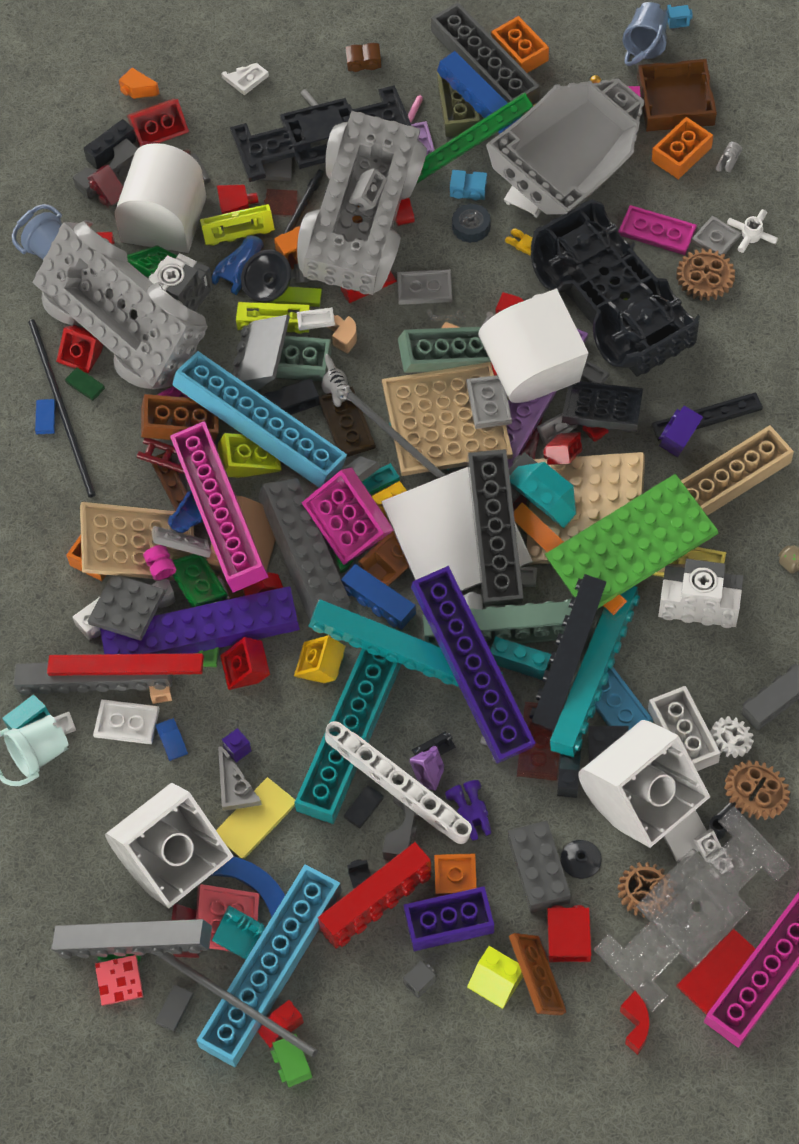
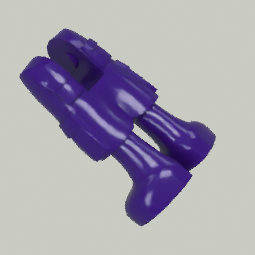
[445,780,492,841]

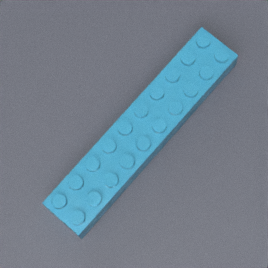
[172,351,347,488]
[196,865,342,1067]

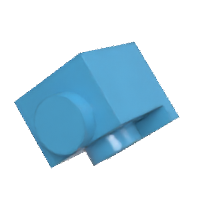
[667,5,693,29]

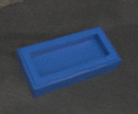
[35,399,56,435]

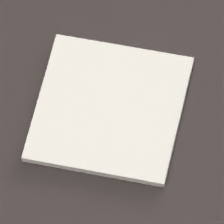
[381,467,532,592]

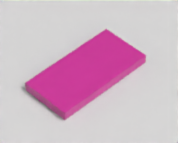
[618,205,697,255]

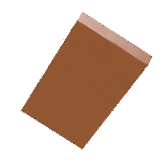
[509,933,566,1015]

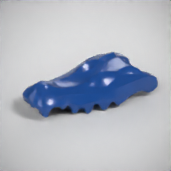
[211,235,264,295]
[168,491,203,533]

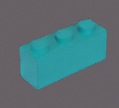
[490,637,551,680]

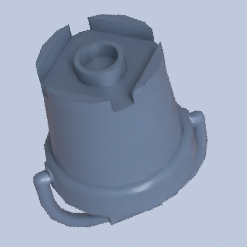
[622,2,668,66]
[12,204,62,260]

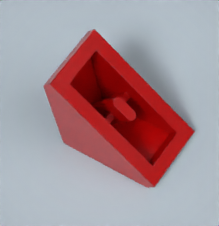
[243,572,283,596]

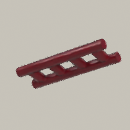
[137,438,185,474]

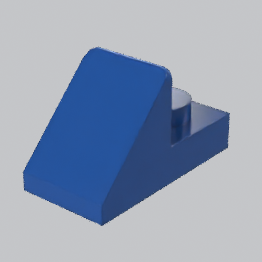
[155,718,188,761]

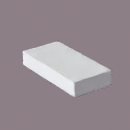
[297,307,335,331]

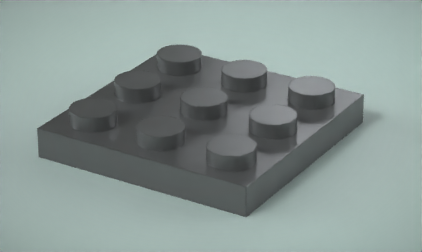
[87,575,165,641]

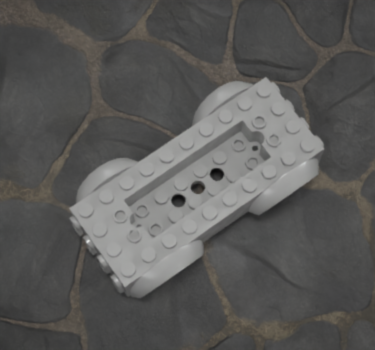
[297,111,427,295]
[32,220,208,389]

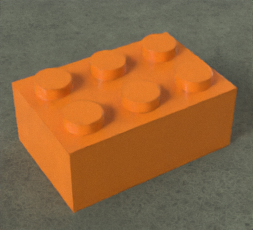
[491,16,549,73]
[651,117,713,180]

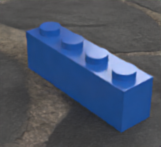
[341,564,416,630]

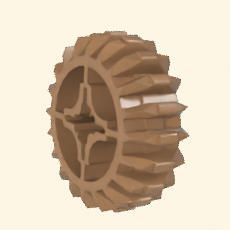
[617,862,674,918]

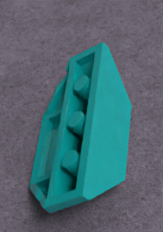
[509,462,576,528]

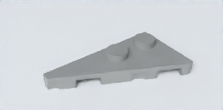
[218,746,262,811]

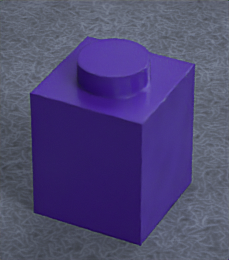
[222,728,252,762]

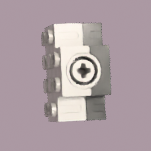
[148,253,213,312]
[658,559,743,628]

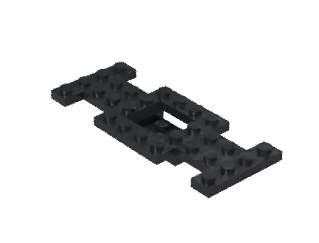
[230,85,412,182]

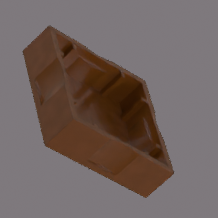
[637,59,717,132]

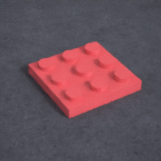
[196,884,259,951]

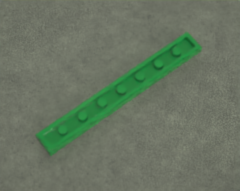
[416,93,533,184]

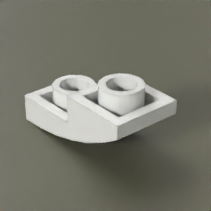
[694,829,733,877]

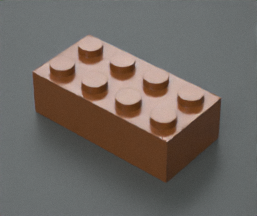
[141,394,218,443]

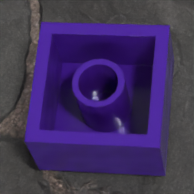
[659,406,703,457]

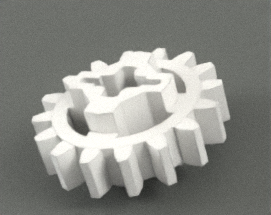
[710,716,754,758]

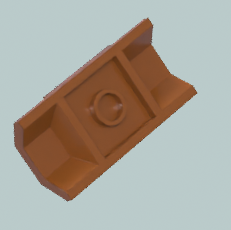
[359,531,409,586]

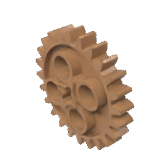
[676,248,735,301]
[724,760,790,820]

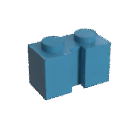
[450,170,487,200]

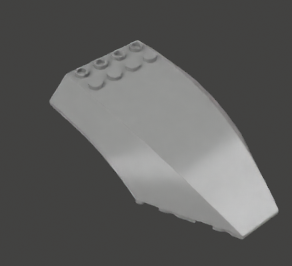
[486,79,644,214]

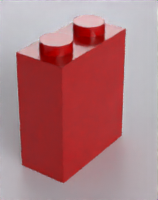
[547,905,591,962]

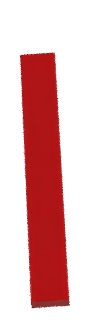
[47,653,204,676]

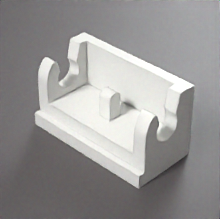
[504,185,542,218]

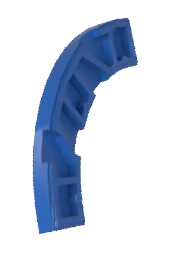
[210,857,285,918]

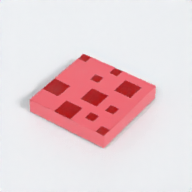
[95,955,144,1006]

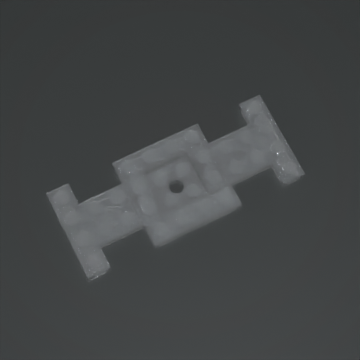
[594,806,791,1011]

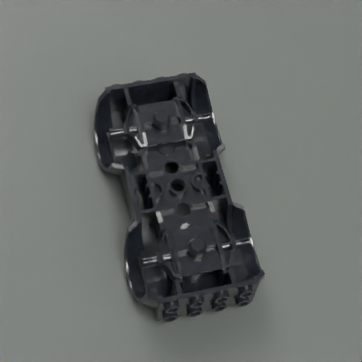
[531,199,700,377]

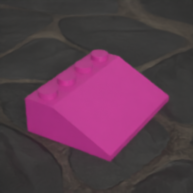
[301,467,394,565]

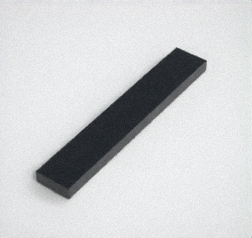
[651,392,763,441]

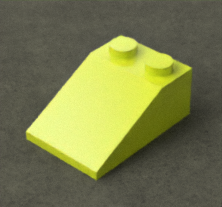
[218,433,281,478]

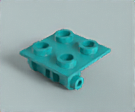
[212,905,265,960]

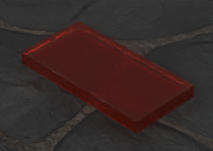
[517,702,564,781]

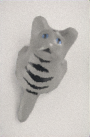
[321,354,352,407]

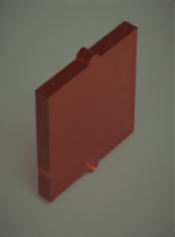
[264,189,298,215]

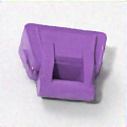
[410,746,444,791]

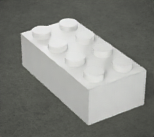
[648,686,720,771]

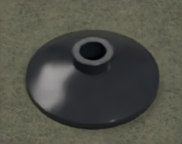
[561,840,602,879]

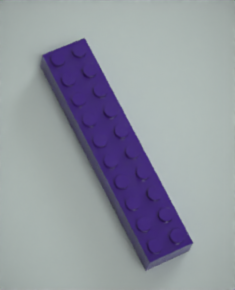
[411,566,536,764]
[100,586,300,654]

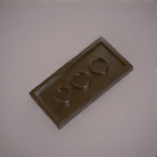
[319,386,376,457]

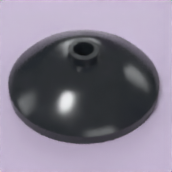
[241,250,292,302]

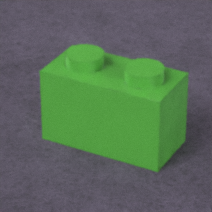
[270,1034,312,1087]

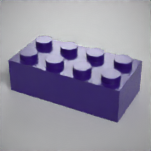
[404,886,494,952]

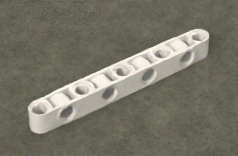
[325,721,472,844]

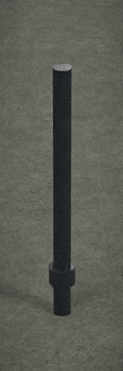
[274,169,324,251]

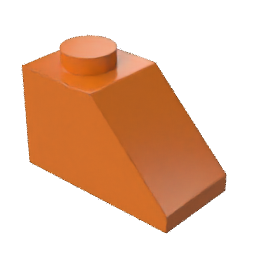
[119,68,160,99]

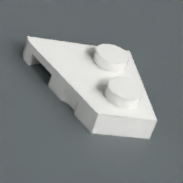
[221,63,269,95]

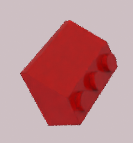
[127,98,189,147]

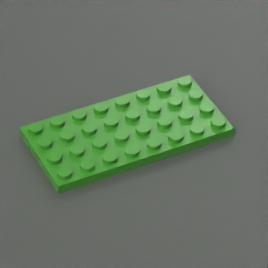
[545,474,719,609]

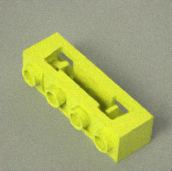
[200,204,275,246]
[236,302,310,334]

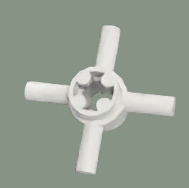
[727,209,778,253]

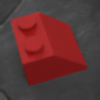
[56,325,103,373]
[220,637,270,690]

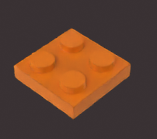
[434,854,477,896]

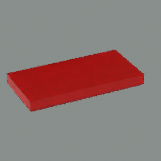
[676,929,756,1015]

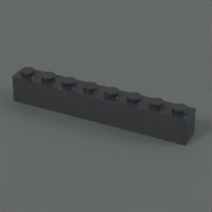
[529,574,607,732]

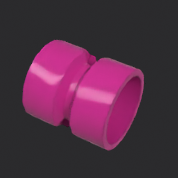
[143,545,176,581]

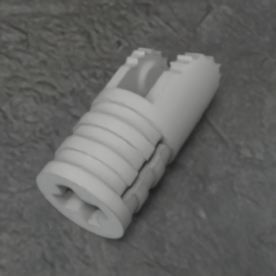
[716,142,742,173]

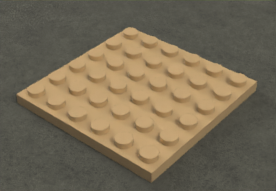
[382,362,513,476]
[527,452,645,565]

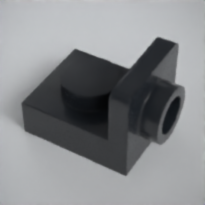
[347,859,371,889]

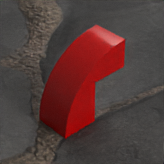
[620,991,649,1055]

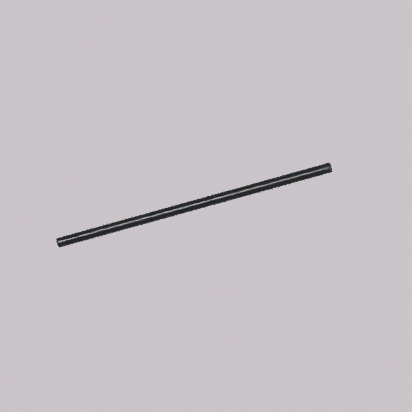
[28,319,96,498]

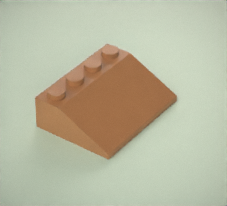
[207,495,276,572]

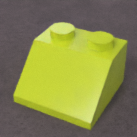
[467,946,523,1009]

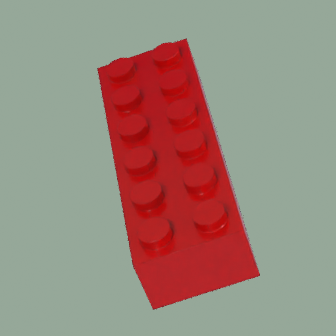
[318,842,432,949]

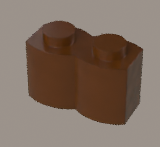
[346,43,382,72]

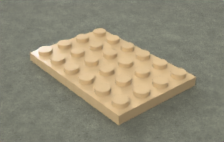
[80,502,194,581]

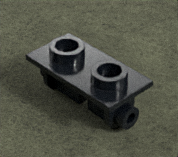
[411,731,456,756]

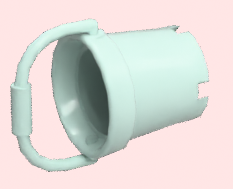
[0,715,69,786]

